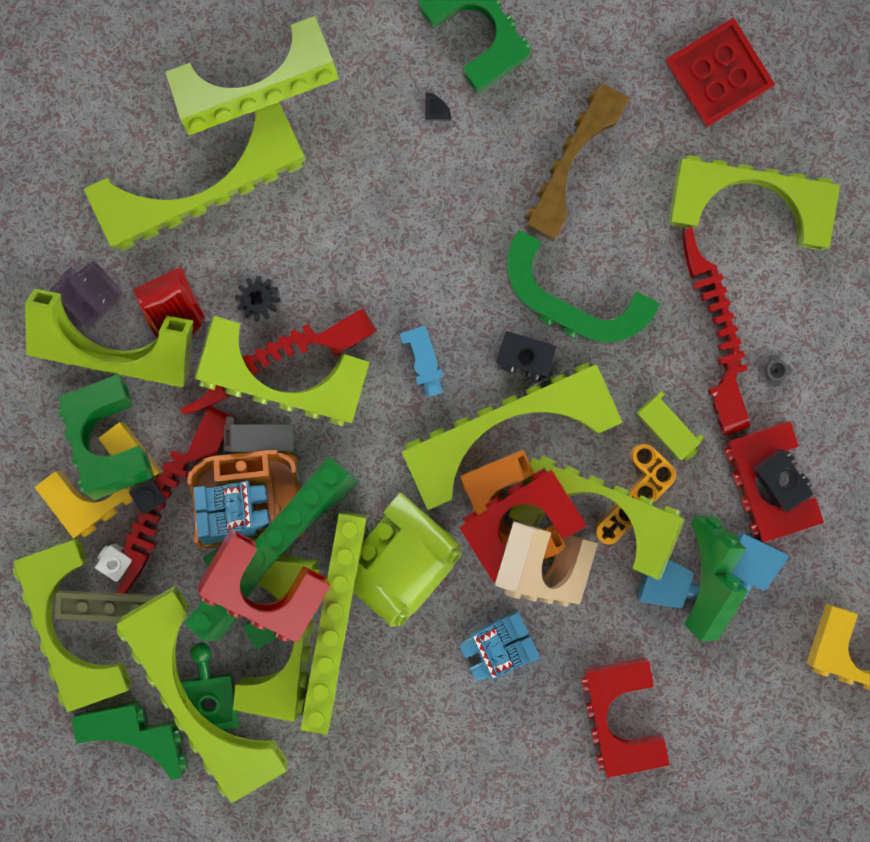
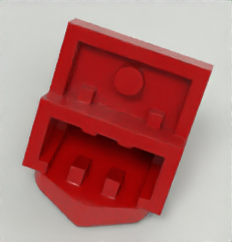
[133,267,206,338]

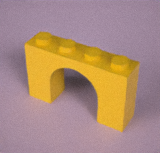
[34,422,163,538]
[807,603,870,691]

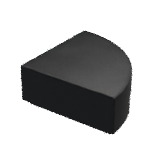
[425,93,451,121]

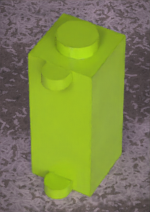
[635,390,704,461]

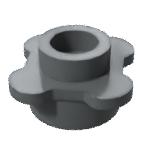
[759,355,792,387]

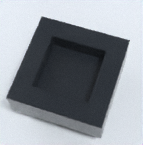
[129,478,167,515]

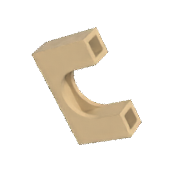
[495,522,598,607]

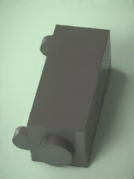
[224,416,297,452]

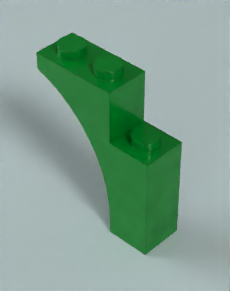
[684,515,748,642]
[71,701,188,780]

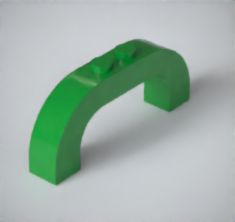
[506,229,660,343]

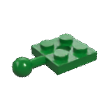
[180,642,240,729]

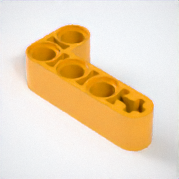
[594,444,676,545]

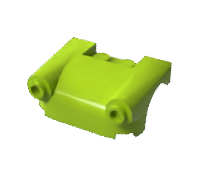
[353,492,462,627]

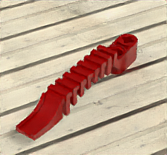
[682,227,750,436]
[180,308,377,415]
[116,406,235,593]

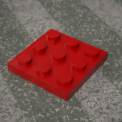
[664,17,775,128]

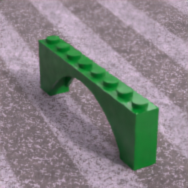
[184,457,359,642]

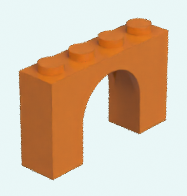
[460,449,566,559]

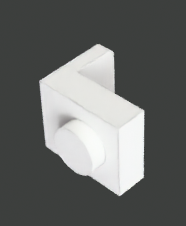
[95,543,132,582]

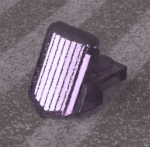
[49,262,122,335]

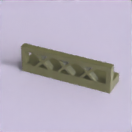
[55,590,158,622]

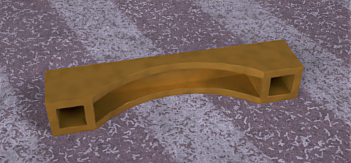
[524,83,630,242]

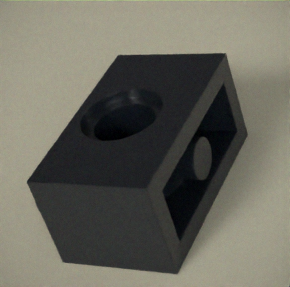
[496,331,557,381]
[750,449,814,513]

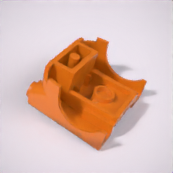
[187,450,305,549]

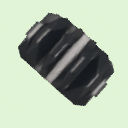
[235,276,281,322]

